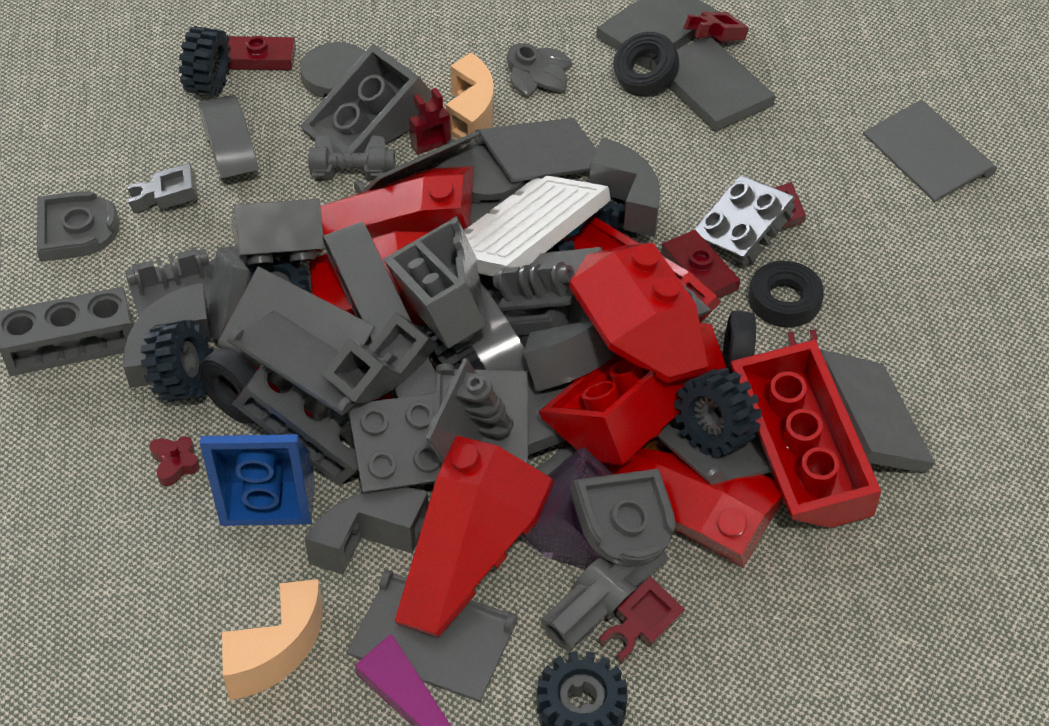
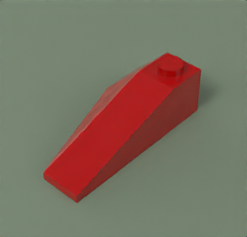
[320,166,474,239]
[586,448,783,569]

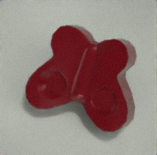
[149,436,200,486]

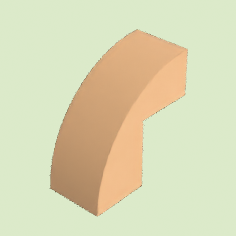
[445,53,494,143]
[222,579,323,700]

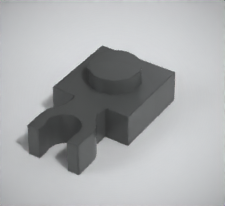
[127,163,198,213]

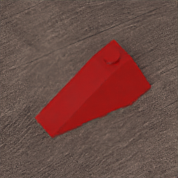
[395,435,554,638]

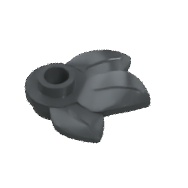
[506,43,572,97]

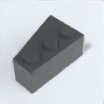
[383,216,487,348]

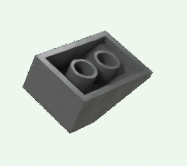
[300,44,432,154]
[231,199,325,266]

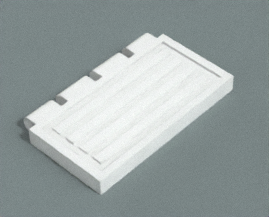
[464,176,611,276]

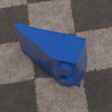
[200,434,315,526]

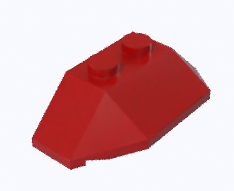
[569,242,708,383]

